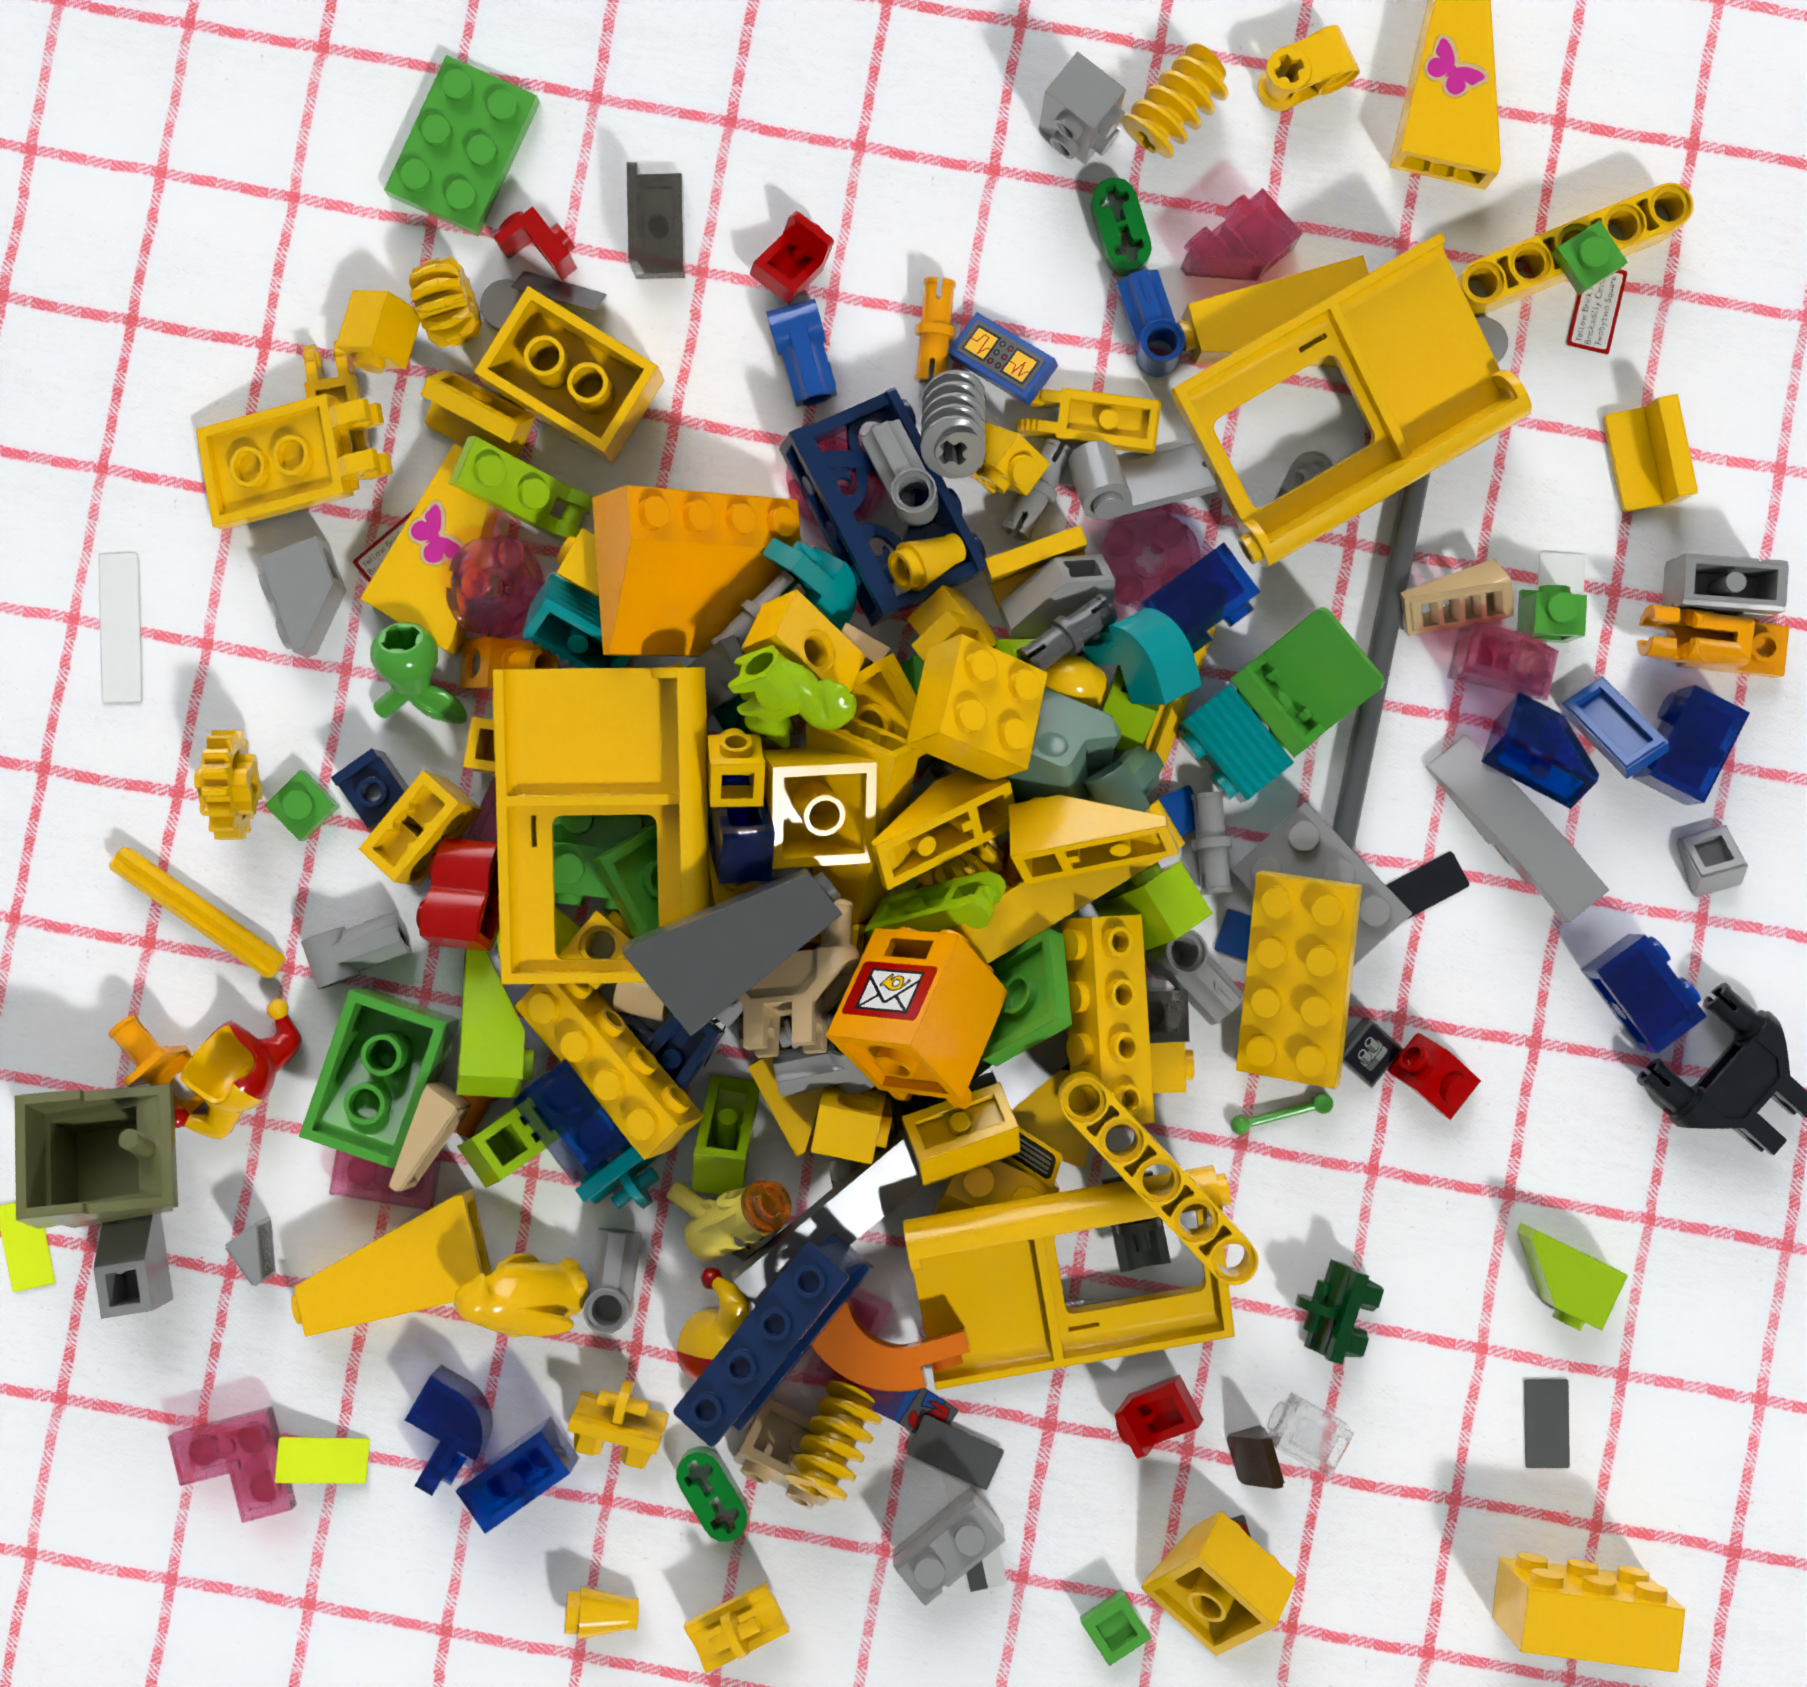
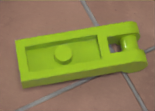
[448,436,593,542]
[864,871,1006,940]

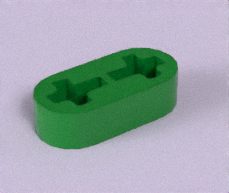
[1090,177,1152,277]
[676,1446,749,1542]

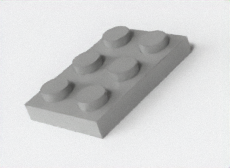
[1231,802,1412,967]

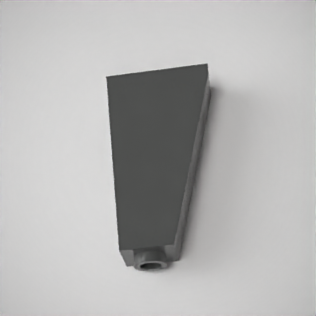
[622,868,842,1036]

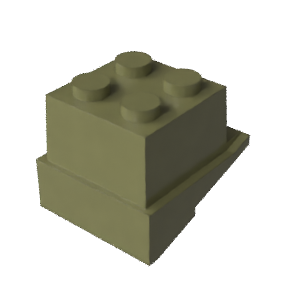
[14,1084,178,1229]

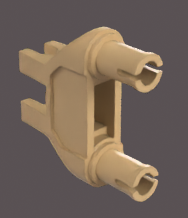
[738,899,861,1058]

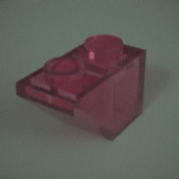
[1180,188,1303,281]
[1447,621,1559,701]

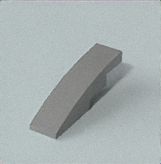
[1425,735,1609,922]

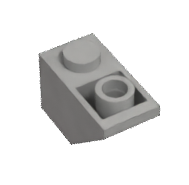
[258,536,346,658]
[999,554,1115,639]
[93,1213,173,1319]

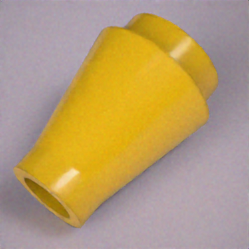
[888,533,966,591]
[564,1586,639,1640]

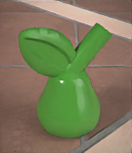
[370,622,468,724]

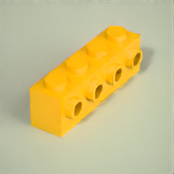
[1061,914,1155,1128]
[514,983,705,1160]

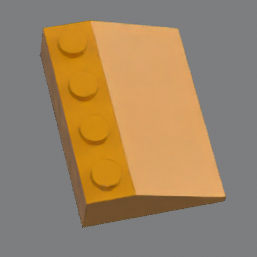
[592,485,801,657]

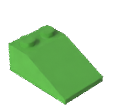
[299,987,460,1169]

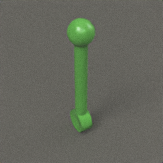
[1230,1093,1333,1135]

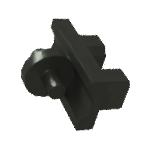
[1101,1170,1171,1273]

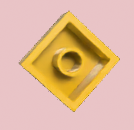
[906,634,1048,781]

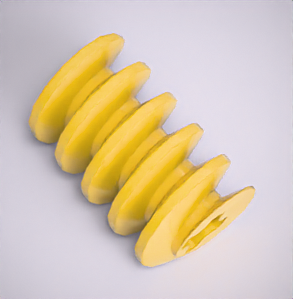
[1121,43,1229,159]
[784,1381,882,1501]

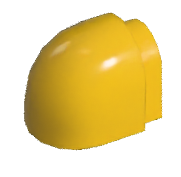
[1045,654,1109,709]

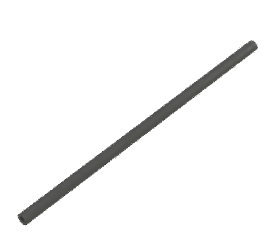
[1332,472,1431,851]

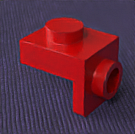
[494,206,577,280]
[750,211,834,305]
[1388,1033,1481,1120]
[1114,1374,1204,1459]

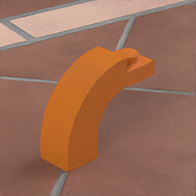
[812,1298,971,1392]

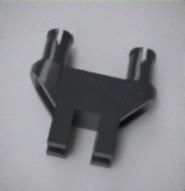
[1637,983,1807,1155]

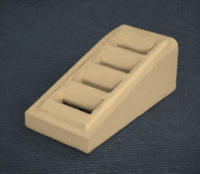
[1400,558,1514,636]
[389,1082,471,1192]

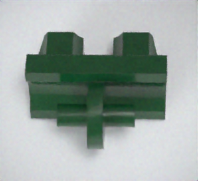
[1295,1259,1384,1364]

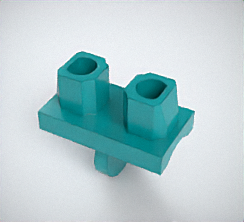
[571,1127,666,1209]

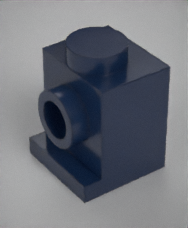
[330,748,409,829]

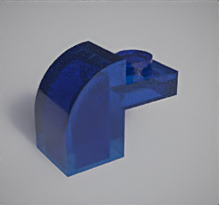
[405,1364,492,1496]

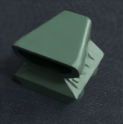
[1005,687,1121,804]

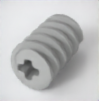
[920,369,986,479]

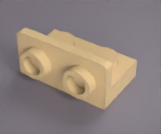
[733,1398,856,1508]

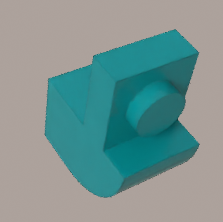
[762,537,857,631]
[1083,608,1202,705]

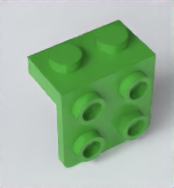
[1230,607,1385,758]

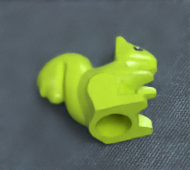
[728,645,857,748]

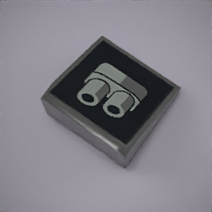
[1342,1017,1403,1088]

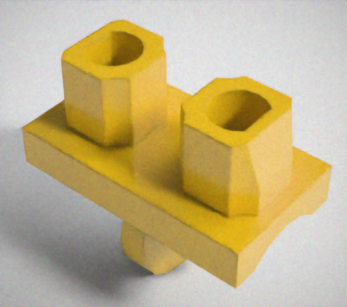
[567,1380,669,1469]
[683,1581,790,1674]

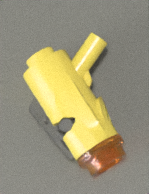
[666,1180,792,1262]

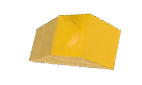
[871,768,1015,890]
[1009,795,1179,885]

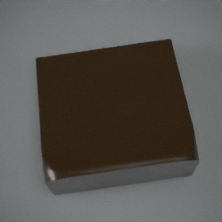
[1227,1425,1285,1489]

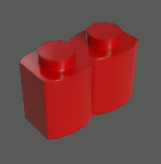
[416,838,499,952]

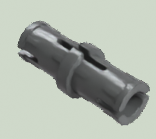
[1016,594,1118,671]

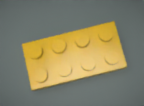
[1236,870,1362,1089]

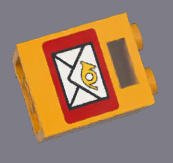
[825,926,1009,1109]

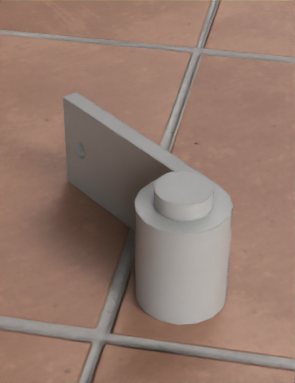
[1067,441,1220,520]

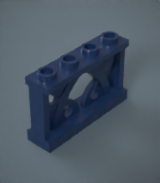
[779,387,987,627]
[673,1233,874,1447]

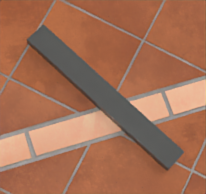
[730,1029,1069,1306]

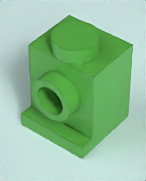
[1517,585,1587,643]

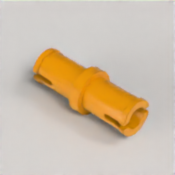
[914,277,956,384]

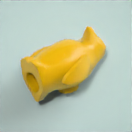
[454,1252,588,1337]

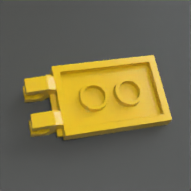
[196,393,393,530]

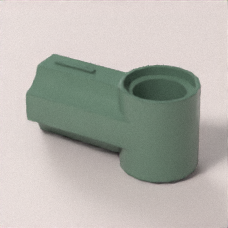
[1084,745,1164,812]

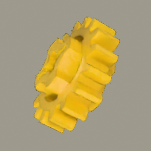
[194,729,263,840]

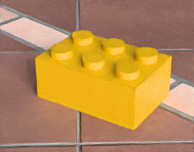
[474,286,665,465]
[1492,1552,1686,1673]

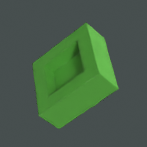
[1551,220,1628,295]
[264,770,340,841]
[1080,1589,1152,1666]

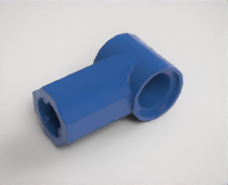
[1116,268,1185,378]
[766,298,837,407]

